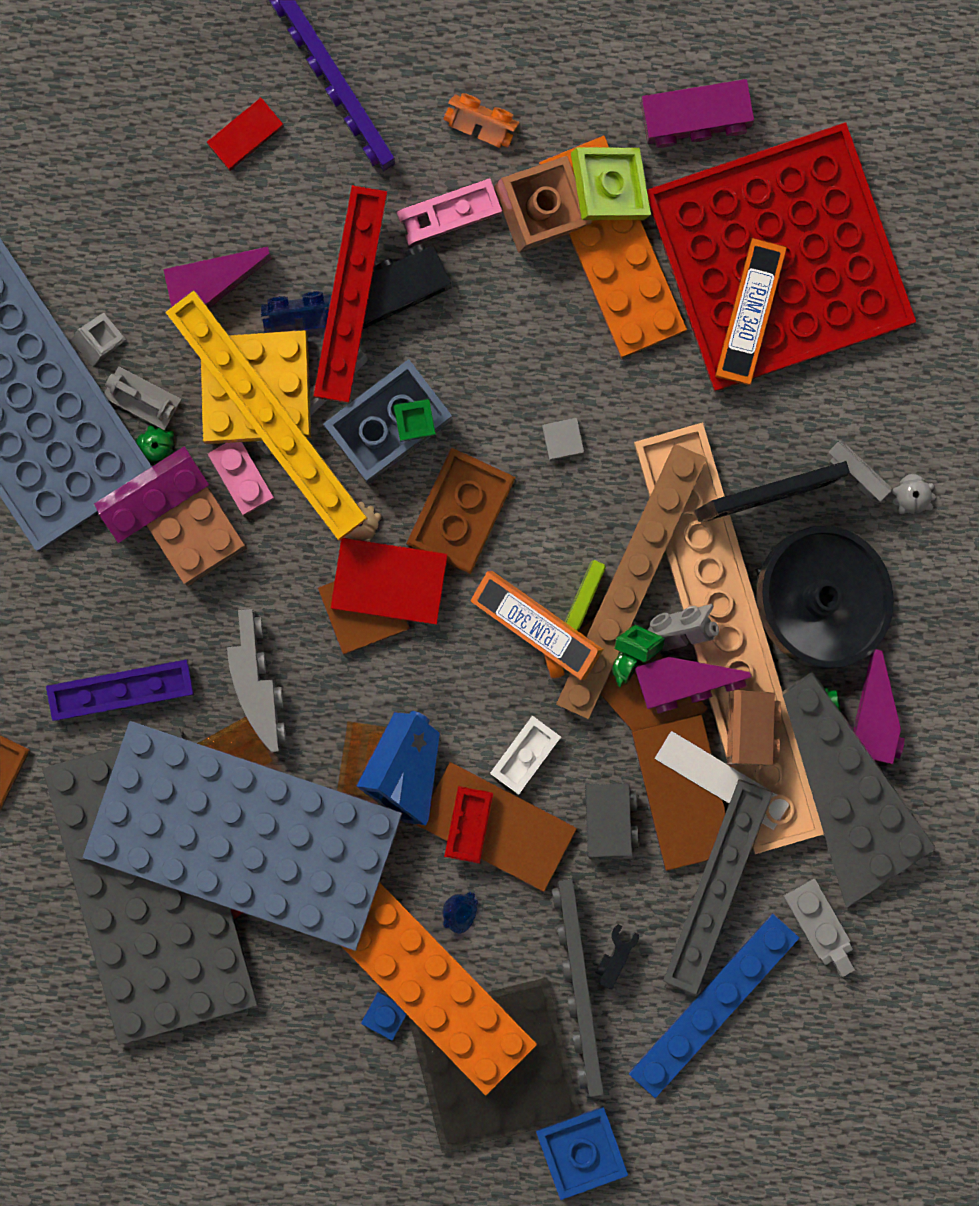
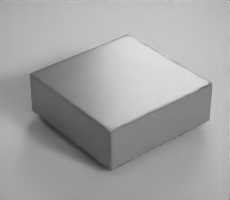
[542,418,584,461]

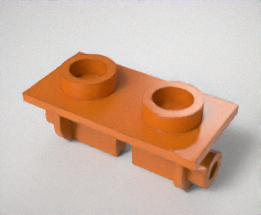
[443,93,520,148]

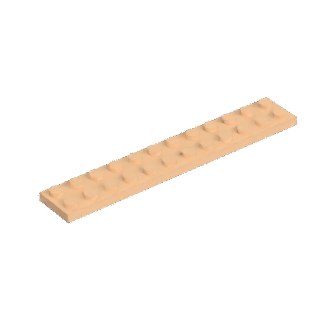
[634,422,824,854]

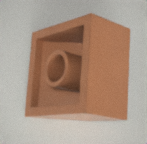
[494,156,592,253]
[727,690,781,766]

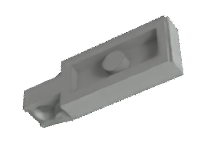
[783,878,855,977]

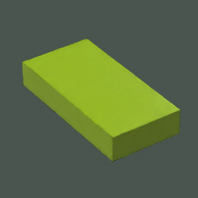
[565,560,606,630]

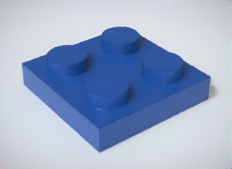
[536,1106,628,1200]

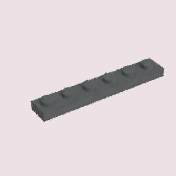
[663,779,774,994]
[552,878,603,1097]

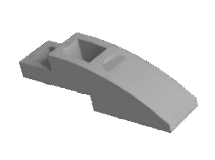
[227,609,286,752]

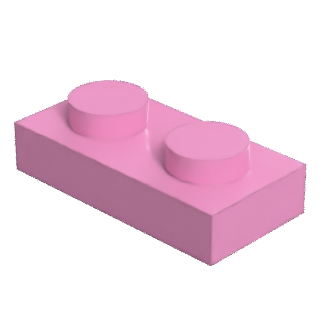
[208,442,274,516]

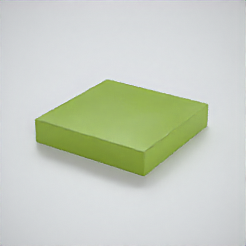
[571,147,651,220]

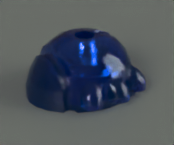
[442,892,478,934]

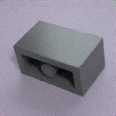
[585,783,638,857]

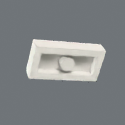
[490,716,561,795]

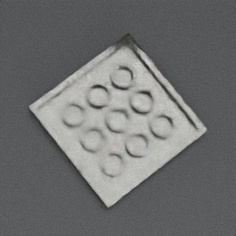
[408,977,581,1153]

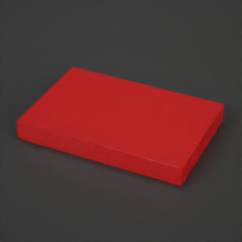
[330,538,448,625]

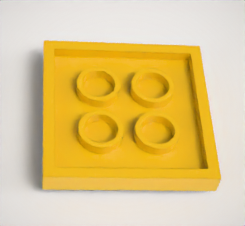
[201,330,311,444]

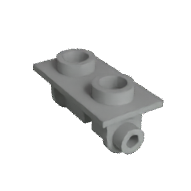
[104,366,181,430]
[648,604,719,651]

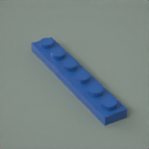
[628,913,799,1098]

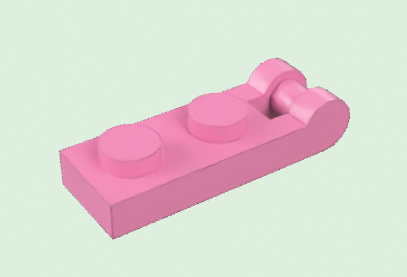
[397,178,502,246]

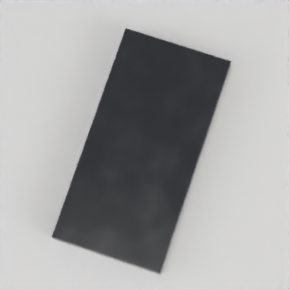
[695,461,850,523]

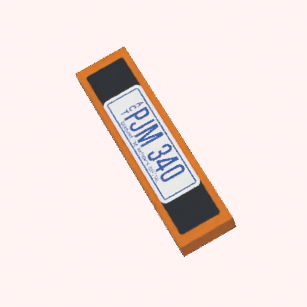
[715,238,787,386]
[470,571,604,680]

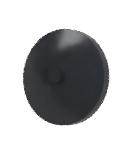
[757,526,894,669]

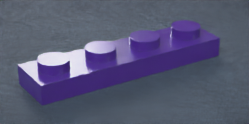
[46,659,194,721]

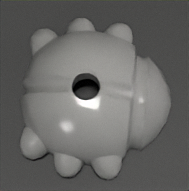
[892,474,936,514]

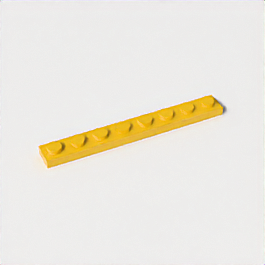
[165,290,368,541]

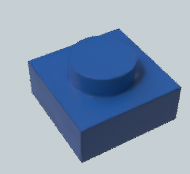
[361,991,406,1040]

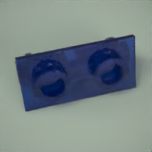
[261,291,331,333]

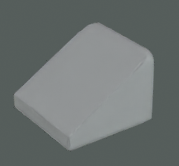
[71,313,126,366]

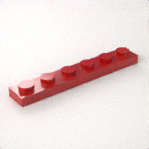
[313,185,388,404]

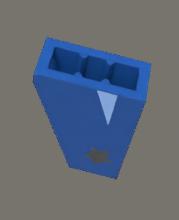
[356,711,440,825]

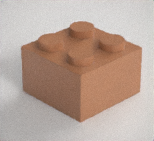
[147,487,248,587]

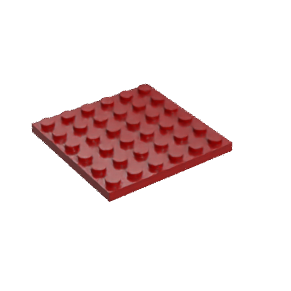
[647,122,916,392]

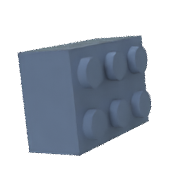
[323,359,453,485]

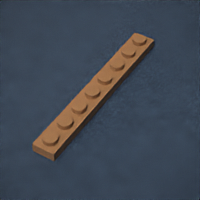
[556,443,707,719]

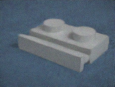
[829,439,892,502]

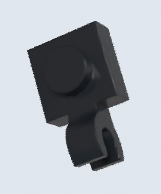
[595,924,639,990]

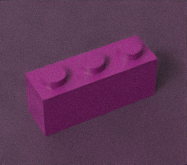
[640,79,754,148]
[94,446,209,543]

